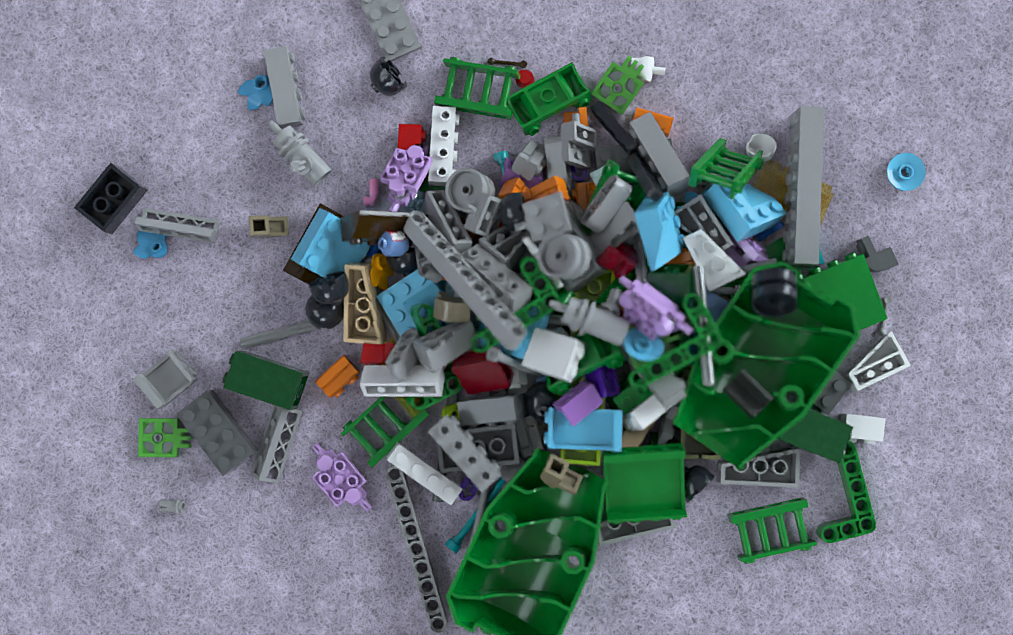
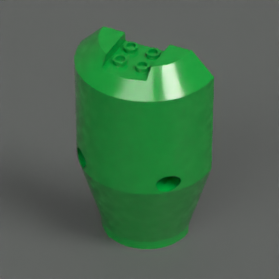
[672,262,861,470]
[446,448,609,635]

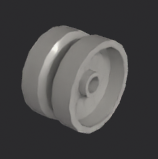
[445,168,495,214]
[537,232,590,280]

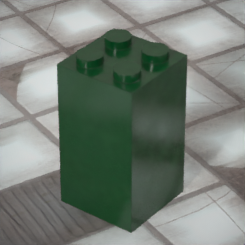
[648,264,695,346]
[223,351,310,410]
[777,400,853,464]

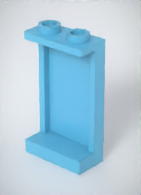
[544,408,622,451]

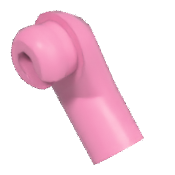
[363,179,379,207]

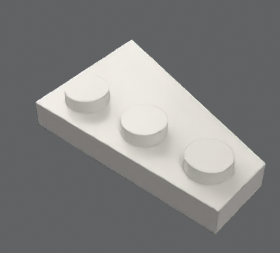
[683,229,746,292]

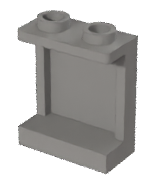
[133,350,198,409]

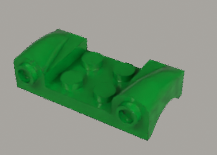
[507,62,592,136]
[545,332,625,395]

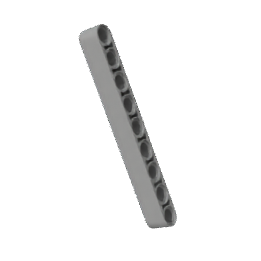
[404,211,526,350]
[386,465,448,634]

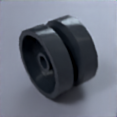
[751,268,798,317]

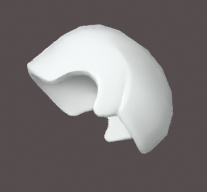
[745,134,777,162]

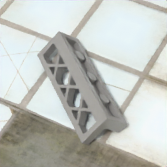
[135,208,220,243]
[250,405,303,484]

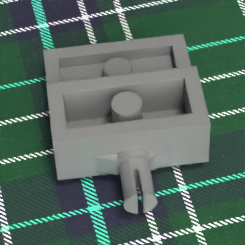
[561,113,596,170]
[462,191,501,237]
[514,192,572,244]

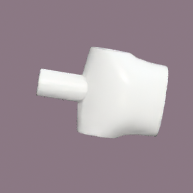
[631,56,666,83]

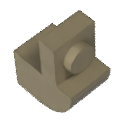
[248,215,289,238]
[433,292,471,323]
[541,454,583,495]

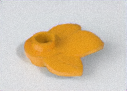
[370,253,394,291]

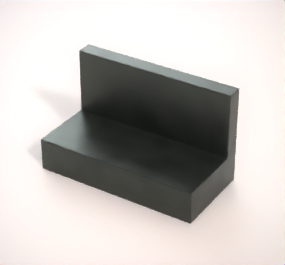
[723,369,773,419]

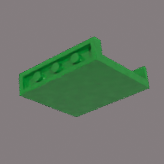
[797,252,888,330]
[602,443,687,524]

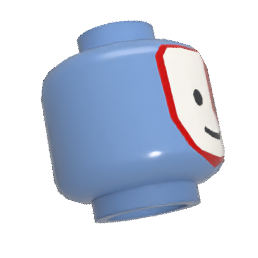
[378,231,409,257]

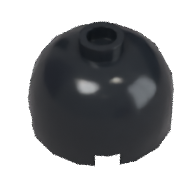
[370,57,407,96]
[496,192,526,232]
[386,246,418,277]
[308,271,349,307]
[305,295,344,329]
[525,382,564,421]
[684,465,715,503]

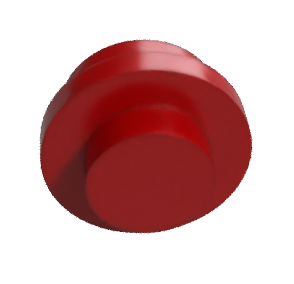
[515,69,534,89]

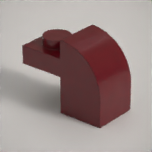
[596,242,639,279]

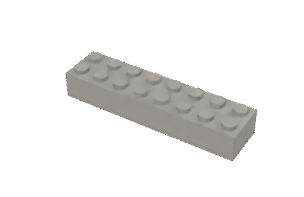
[782,106,824,268]

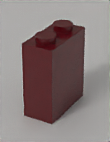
[451,346,514,395]

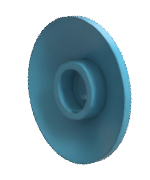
[887,153,926,191]
[623,328,664,361]

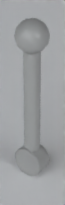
[878,296,892,336]

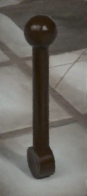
[488,57,527,68]

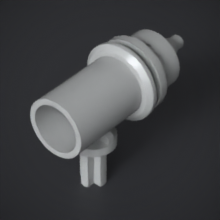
[268,121,332,187]
[549,288,630,346]

